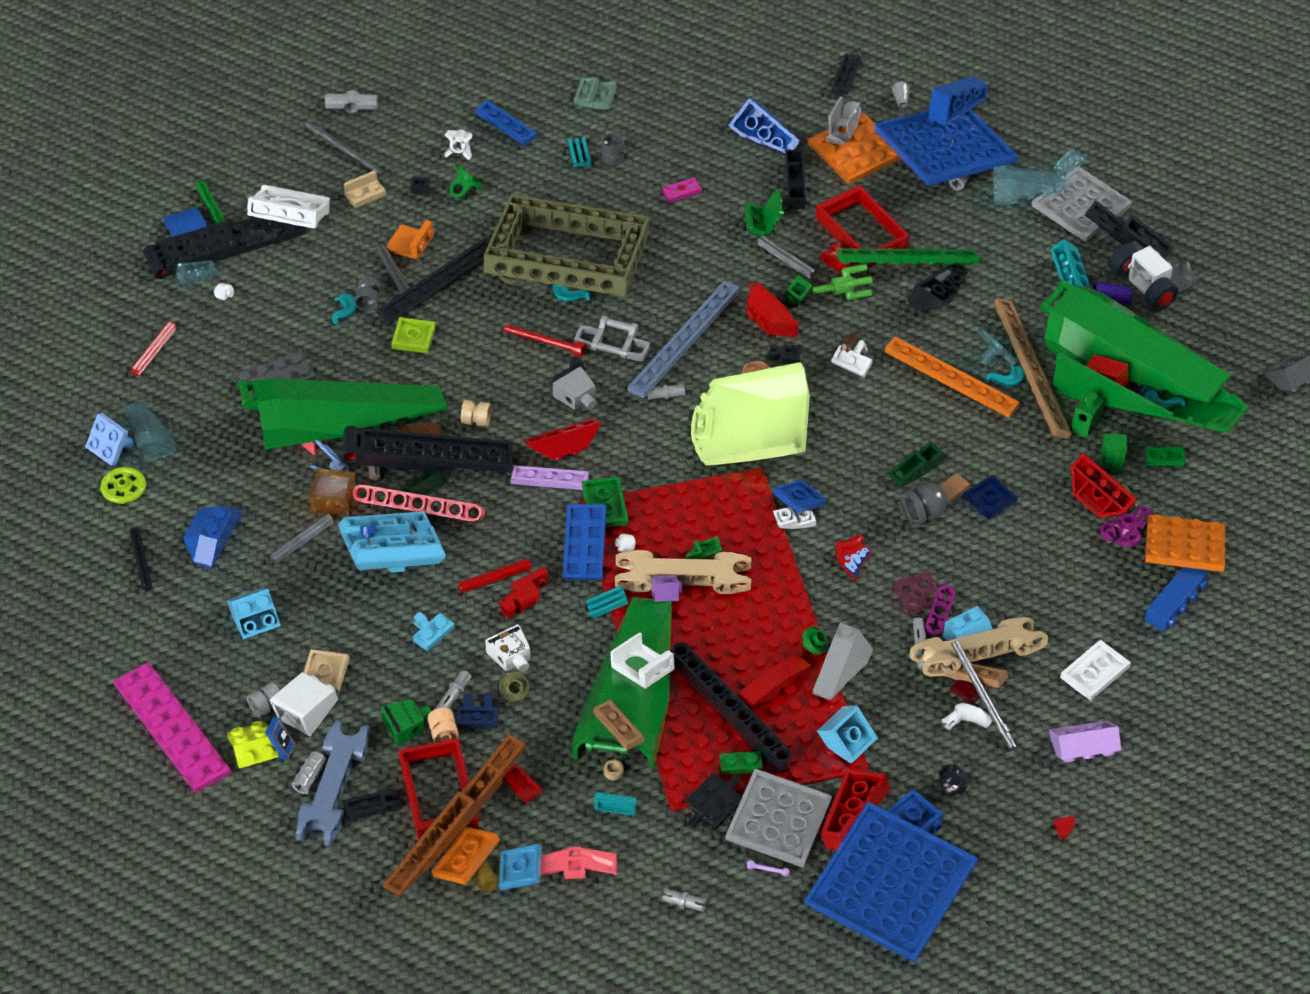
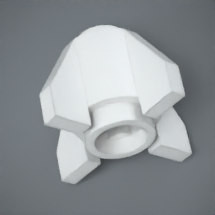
[444,130,473,160]

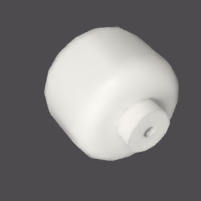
[214,283,234,300]
[615,534,636,553]

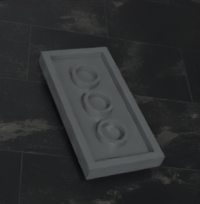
[233,352,316,398]

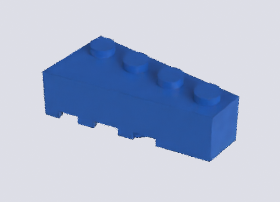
[929,76,989,126]

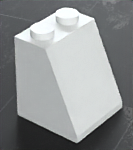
[270,672,338,737]

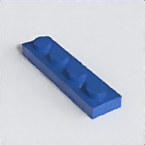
[475,100,537,146]

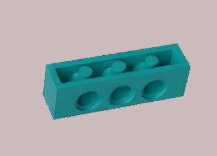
[1051,239,1090,293]

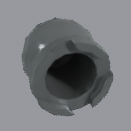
[898,482,948,528]

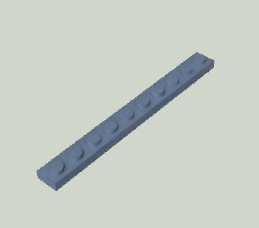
[628,281,740,399]

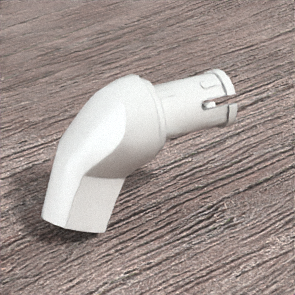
[942,703,993,730]

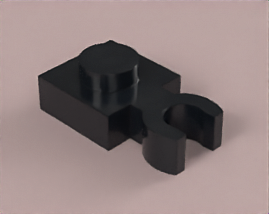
[768,344,802,364]

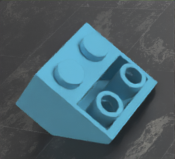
[227,587,281,639]

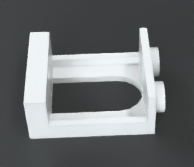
[610,632,674,689]

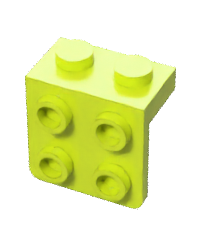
[227,721,279,769]

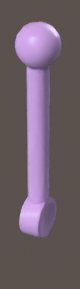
[747,860,789,876]

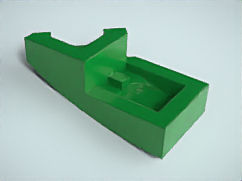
[686,536,723,559]

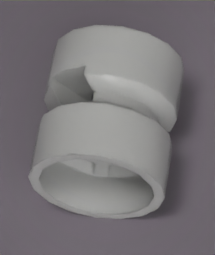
[247,682,280,719]

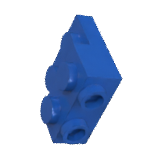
[886,789,943,833]

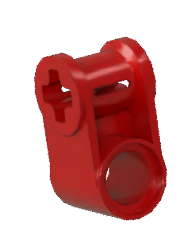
[820,244,854,275]

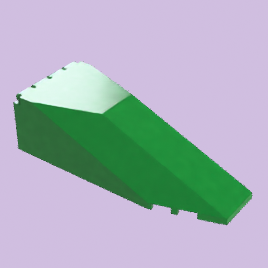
[1053,352,1249,433]

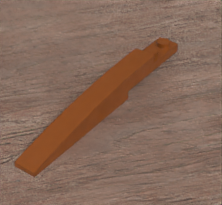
[382,734,526,897]

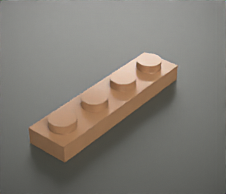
[928,664,1008,688]

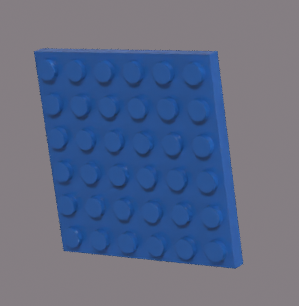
[874,109,1019,186]
[804,802,978,963]

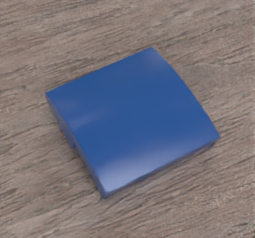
[163,207,207,237]

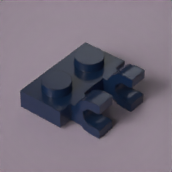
[456,693,498,729]

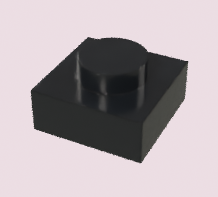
[410,177,430,195]

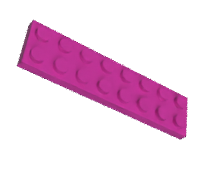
[114,662,231,794]

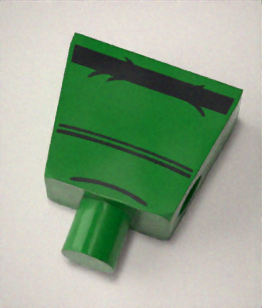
[1071,392,1105,438]
[380,699,431,747]

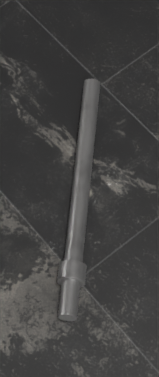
[305,121,385,177]
[951,640,1016,750]

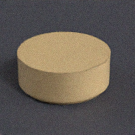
[604,759,624,780]

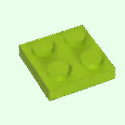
[391,317,436,353]

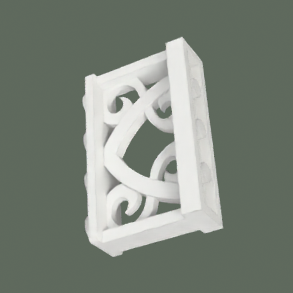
[247,185,330,229]

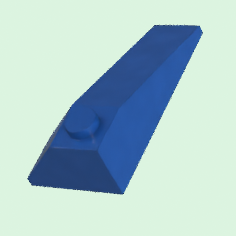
[728,98,801,153]

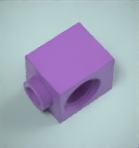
[652,575,682,602]

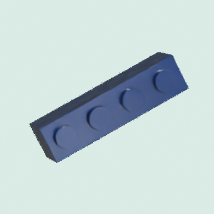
[1145,567,1209,632]

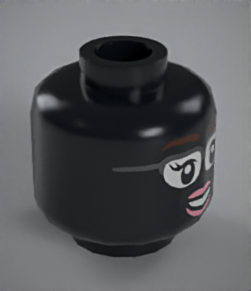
[938,764,969,795]

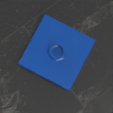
[773,479,827,513]

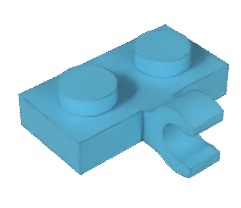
[413,612,455,652]

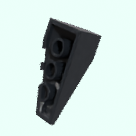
[908,264,967,312]

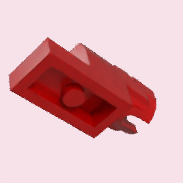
[498,567,549,619]

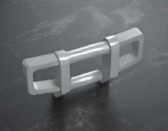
[575,315,650,361]

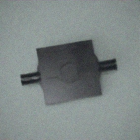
[685,772,742,829]

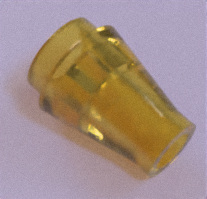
[477,861,498,892]

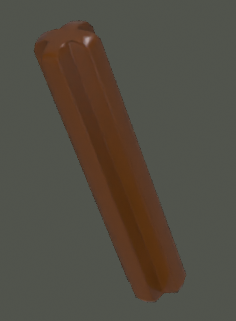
[840,332,858,353]

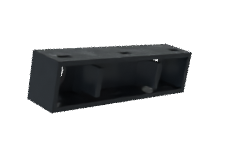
[785,149,806,209]

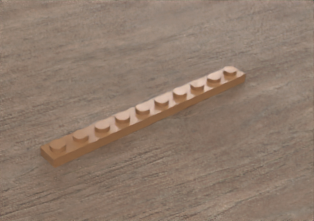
[994,298,1072,439]

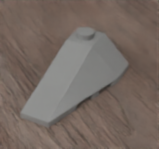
[812,623,873,700]

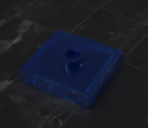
[963,475,1018,520]

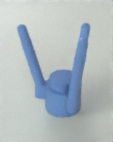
[311,440,350,479]

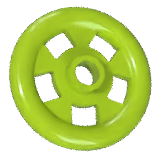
[100,467,146,504]

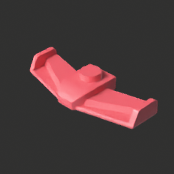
[540,846,617,879]

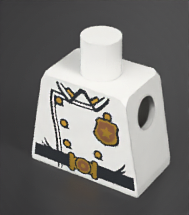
[485,625,530,672]

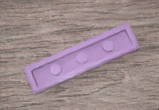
[511,465,589,490]

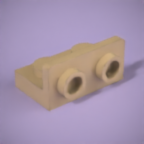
[344,171,386,208]

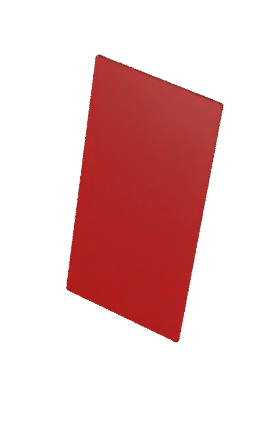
[578,468,868,811]

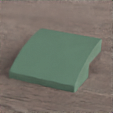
[573,77,617,109]

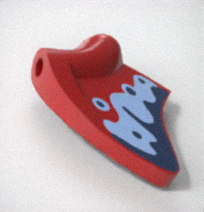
[835,534,873,580]

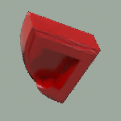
[1053,815,1075,840]

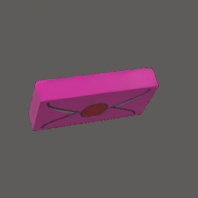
[662,178,702,203]

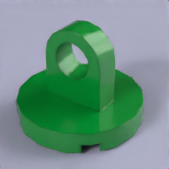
[450,164,484,199]

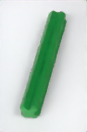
[196,180,227,224]

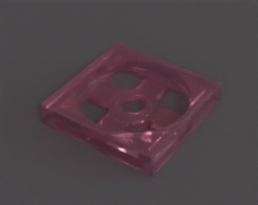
[892,571,944,615]

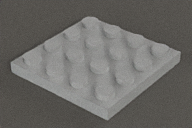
[1032,166,1132,242]
[725,769,832,868]

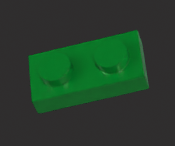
[1145,447,1185,467]
[720,751,763,775]

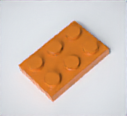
[431,827,500,885]

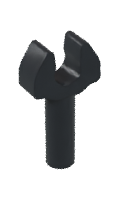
[552,358,586,382]

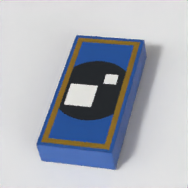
[265,717,296,760]

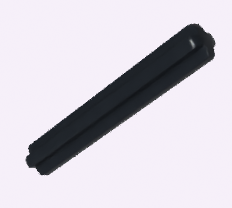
[129,527,153,591]

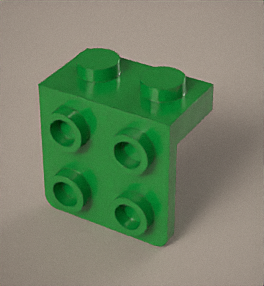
[744,190,784,238]

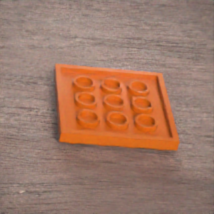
[808,113,901,185]
[1145,514,1225,572]

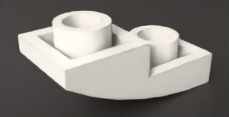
[773,507,816,529]

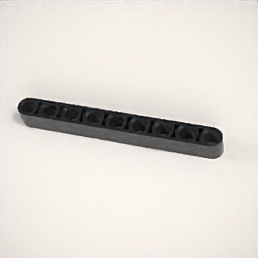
[672,642,791,773]

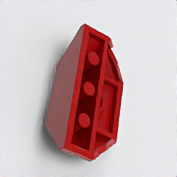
[746,281,799,337]
[523,418,600,460]
[1070,453,1138,519]

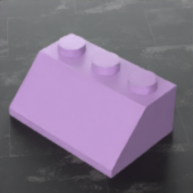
[1049,721,1121,762]

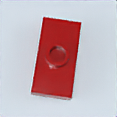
[502,763,542,804]

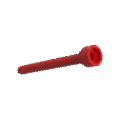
[503,325,586,358]

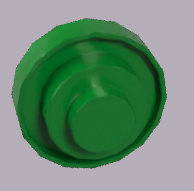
[803,626,828,655]

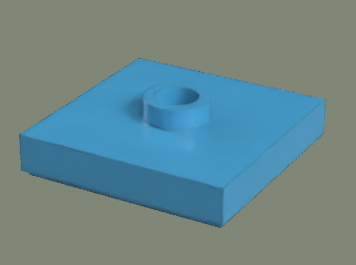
[498,844,542,891]

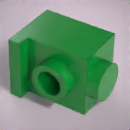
[784,275,813,306]

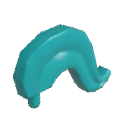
[552,285,591,302]
[332,293,357,325]
[985,365,1026,387]
[1144,389,1186,410]

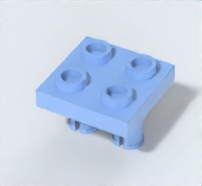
[85,413,133,466]

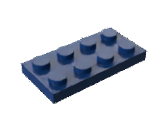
[563,504,607,580]

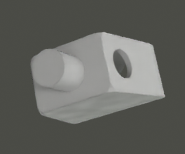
[553,367,597,410]

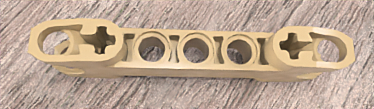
[615,550,751,594]
[910,617,1048,676]

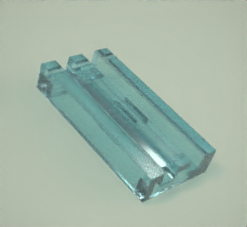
[1053,148,1087,177]

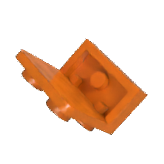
[386,220,434,260]

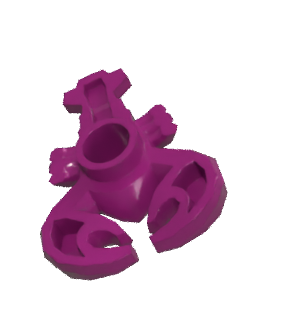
[1100,506,1152,547]

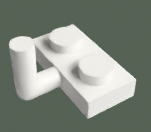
[831,340,873,378]

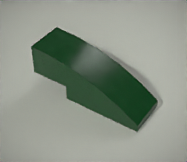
[887,441,946,487]

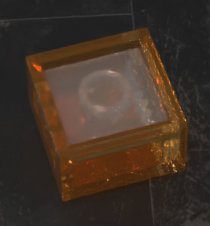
[309,468,356,516]

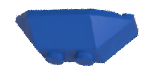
[183,505,243,569]

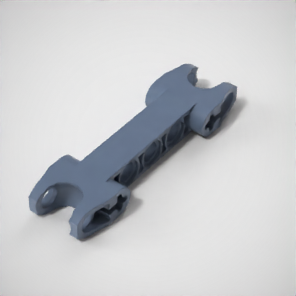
[296,720,370,846]

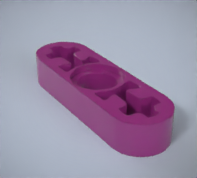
[925,585,955,638]

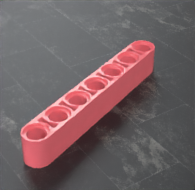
[353,485,485,522]

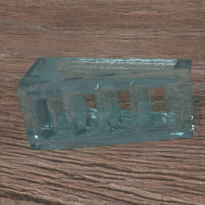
[176,261,218,285]

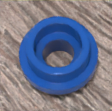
[359,525,378,538]

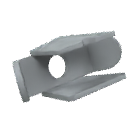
[826,96,862,147]

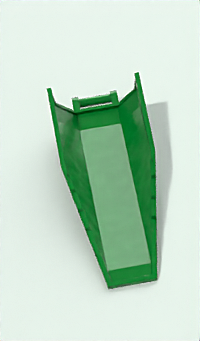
[1039,279,1230,403]
[237,378,447,450]
[572,597,672,769]

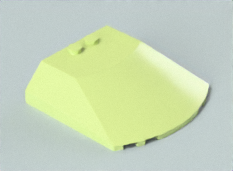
[691,362,810,466]

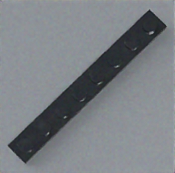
[377,237,490,326]

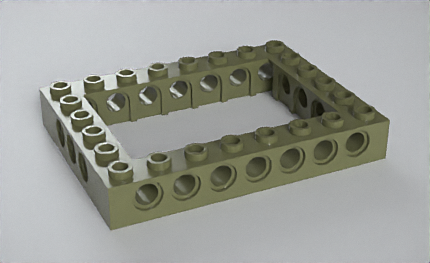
[484,194,650,296]

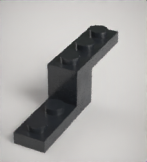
[1084,200,1174,260]

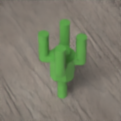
[812,264,872,300]

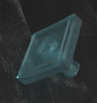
[976,327,1018,366]

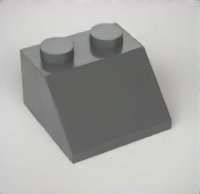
[1263,354,1310,392]

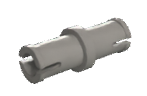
[648,384,685,400]
[662,888,707,912]

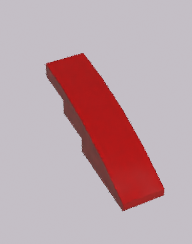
[738,654,811,707]

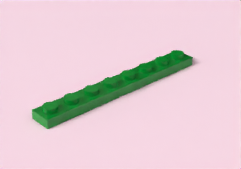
[836,249,980,265]

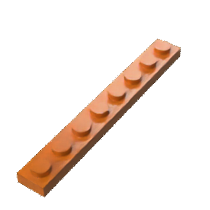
[885,336,1020,418]

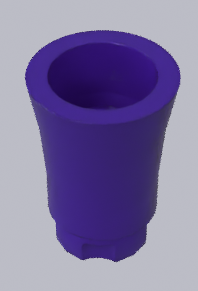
[1093,281,1132,305]

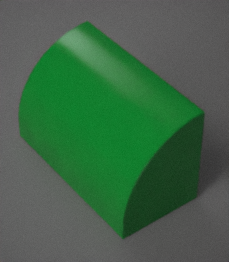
[1099,433,1127,474]

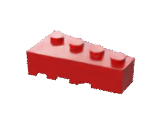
[821,769,890,850]

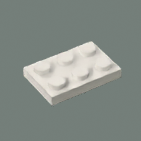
[1060,640,1131,701]

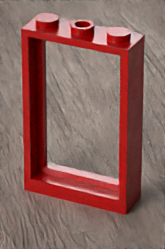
[815,185,910,268]
[398,739,479,840]

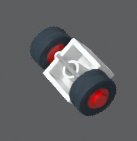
[1109,243,1178,311]

